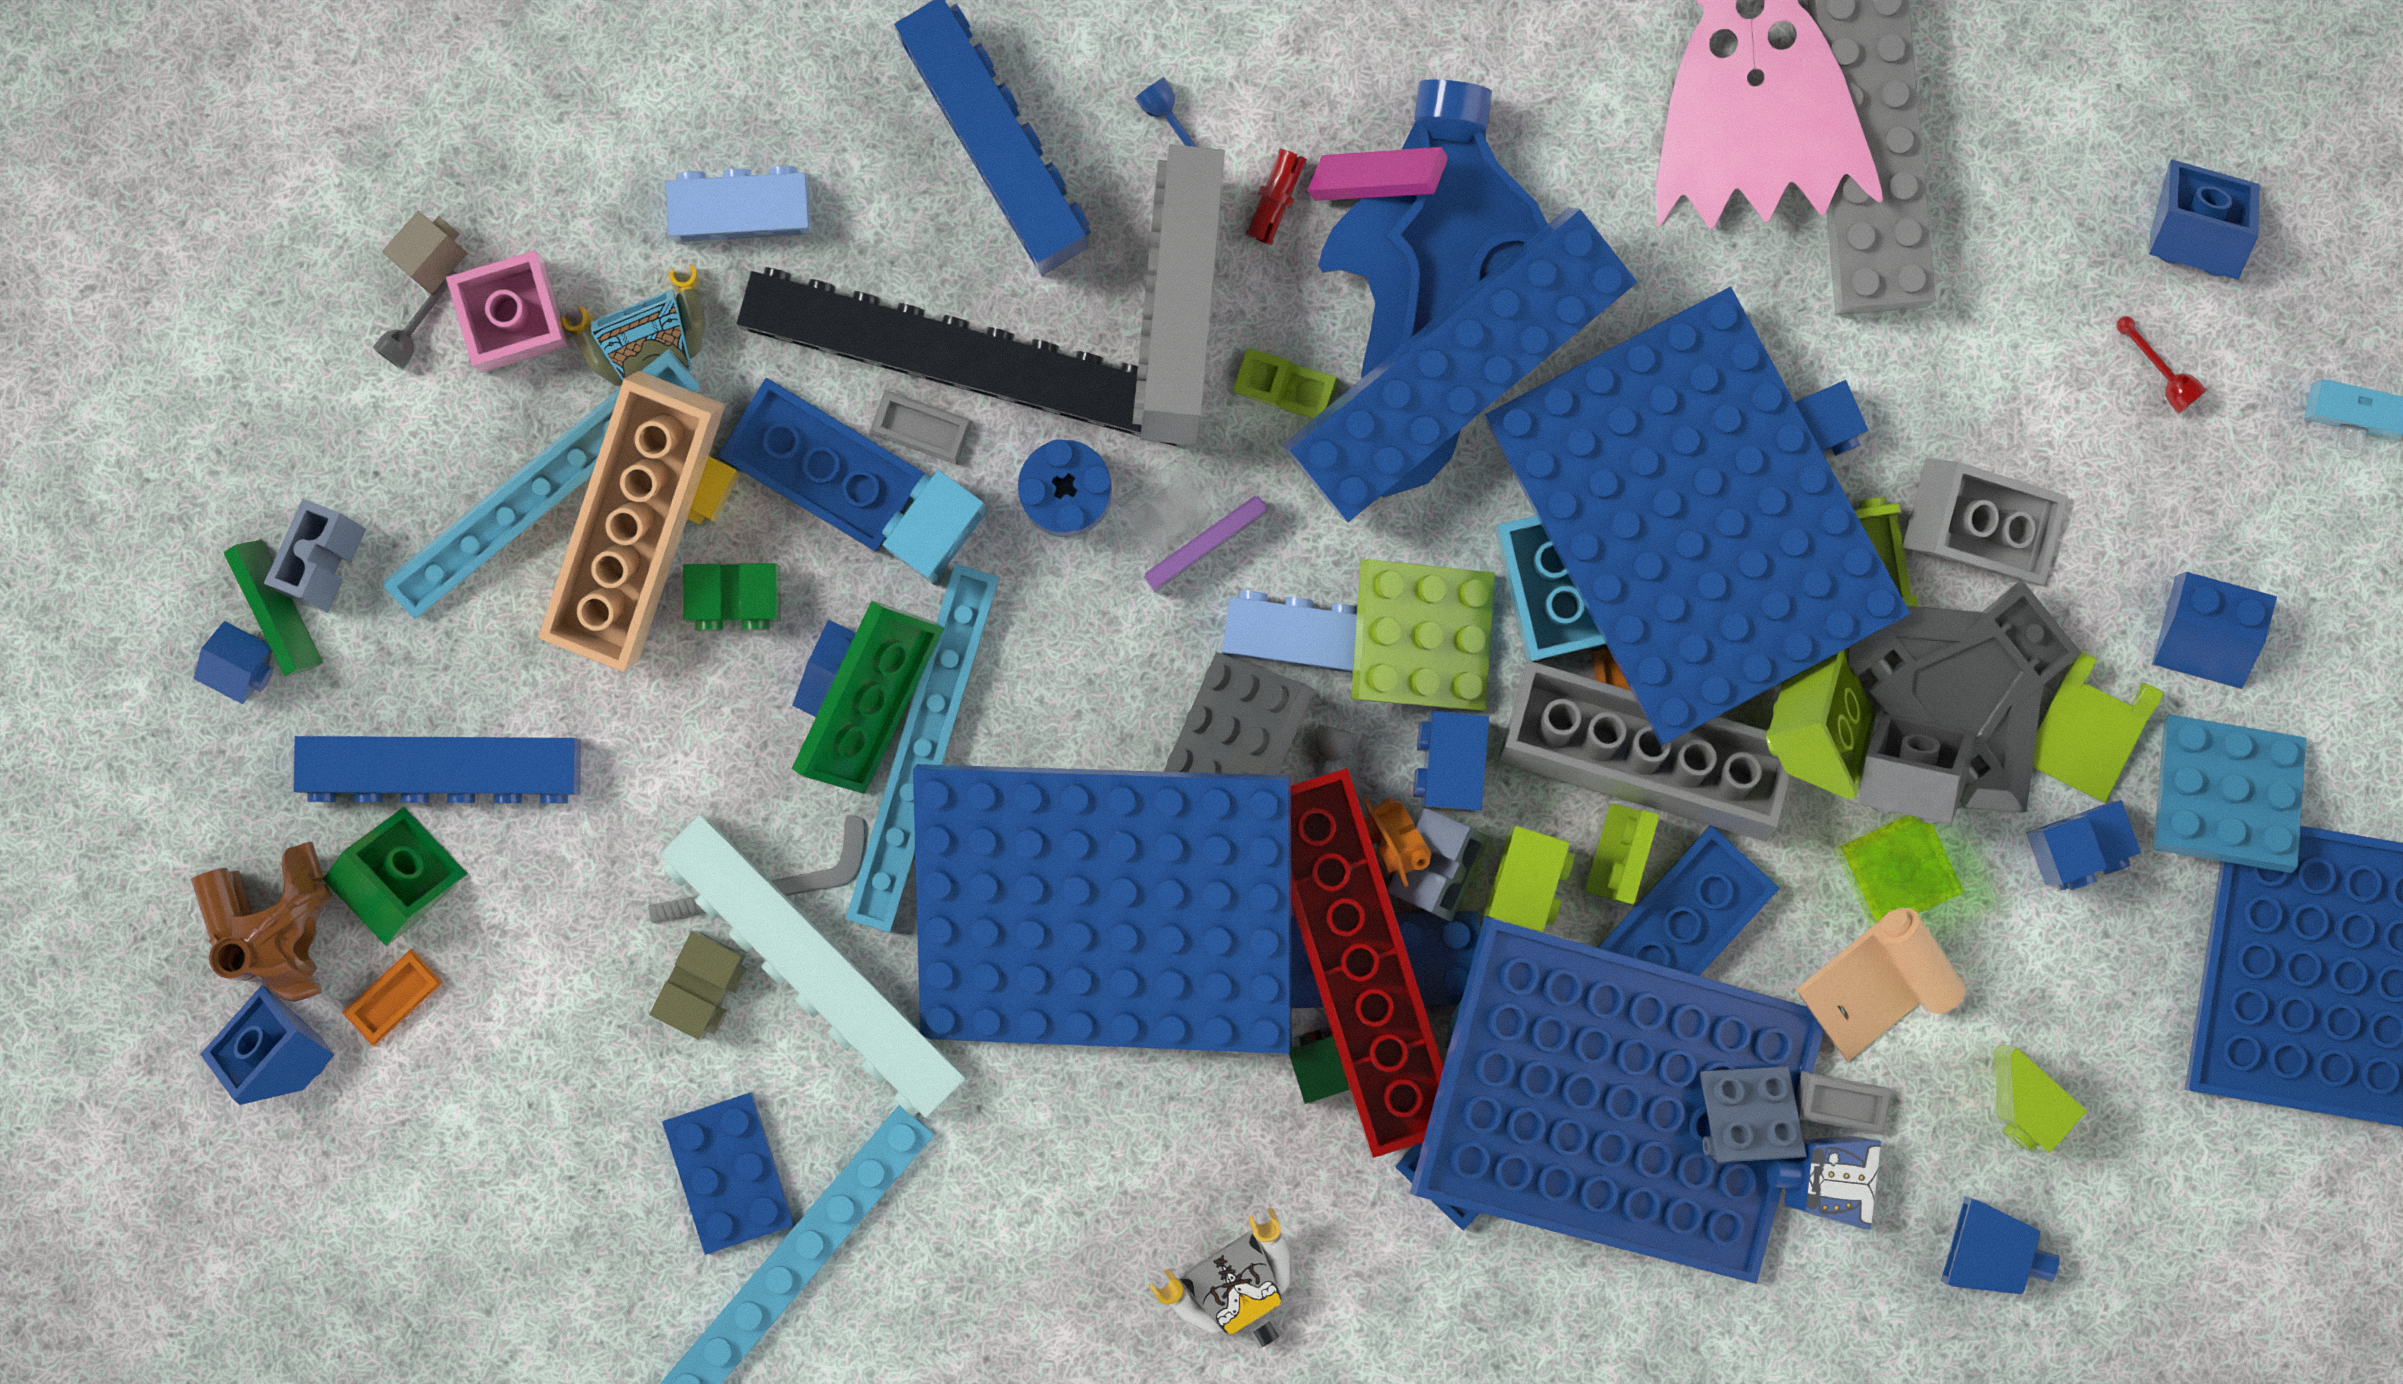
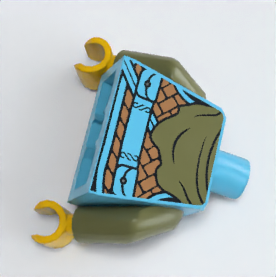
[561,264,705,386]

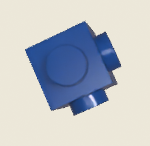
[194,621,274,704]

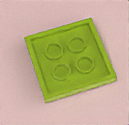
[1351,559,1495,711]

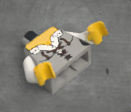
[1149,1208,1290,1349]

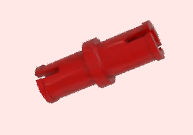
[1245,148,1307,245]

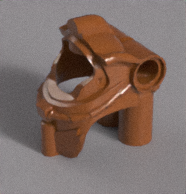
[191,842,334,1002]

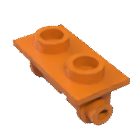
[1362,796,1431,888]

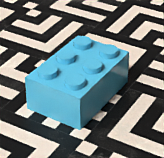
[1494,515,1606,664]

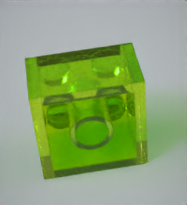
[1833,814,1965,928]

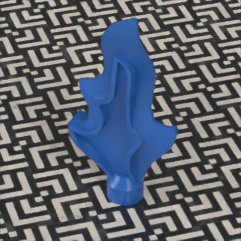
[1318,79,1548,498]

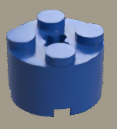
[1018,439,1112,537]

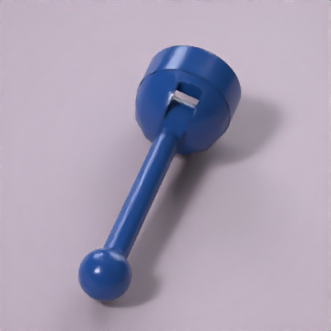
[1134,77,1197,147]

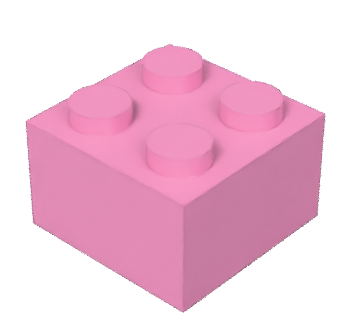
[446,250,570,373]

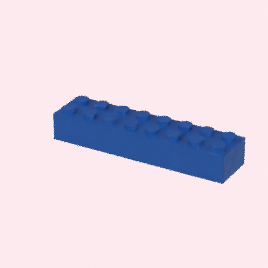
[1281,207,1638,523]

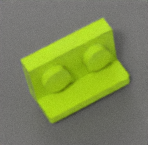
[1585,803,1660,905]

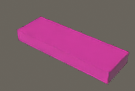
[1308,147,1448,201]

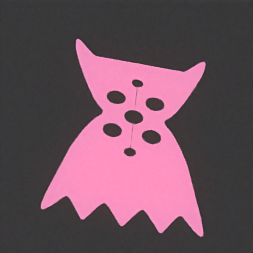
[1656,0,1883,229]

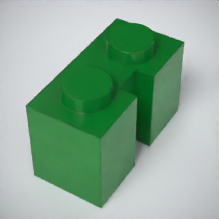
[683,563,781,631]

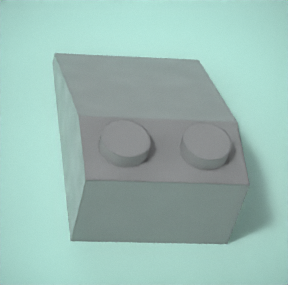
[1902,458,2068,586]

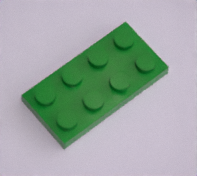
[791,600,944,794]

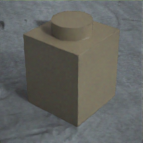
[382,210,468,295]

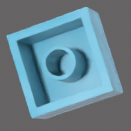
[882,469,988,585]

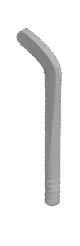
[648,815,865,923]

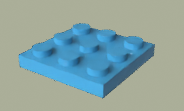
[2153,714,2306,873]

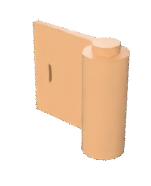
[1796,908,1966,1062]

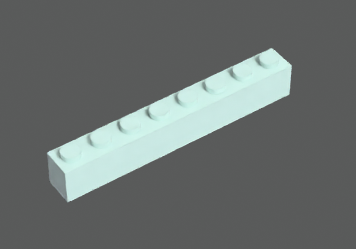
[660,814,967,1118]

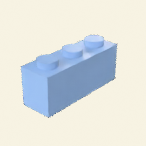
[666,166,812,242]
[1222,590,1357,673]

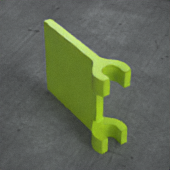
[2032,651,2164,803]

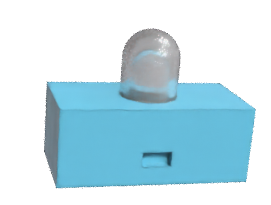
[2304,379,2403,459]

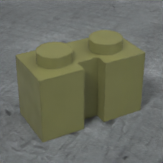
[649,931,748,1040]

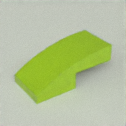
[1233,348,1340,420]

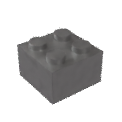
[1858,712,1976,824]

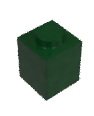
[1289,1029,1349,1104]

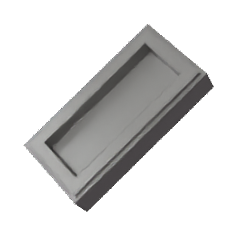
[869,389,972,465]
[1796,1071,1892,1135]

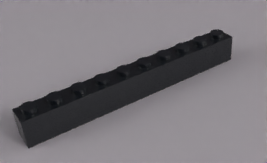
[736,267,1187,449]

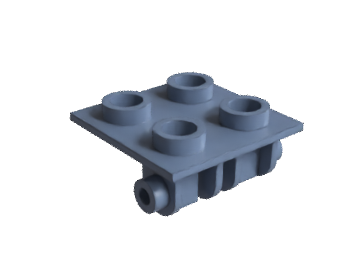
[1700,1067,1806,1163]

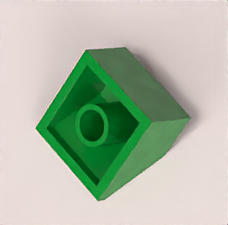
[322,807,467,946]

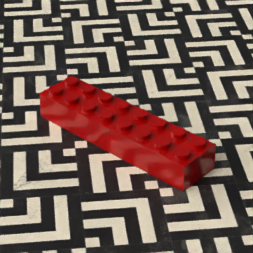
[1291,768,1444,1158]

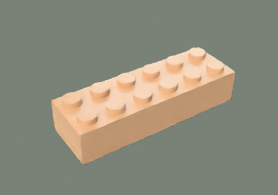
[538,371,726,672]

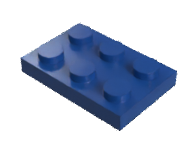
[662,1092,795,1255]

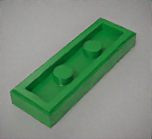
[224,539,323,676]

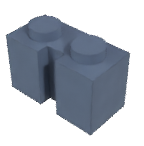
[264,499,366,613]
[1387,807,1490,922]

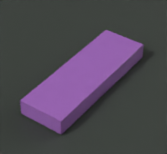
[1144,496,1268,592]

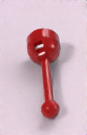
[2116,316,2207,414]

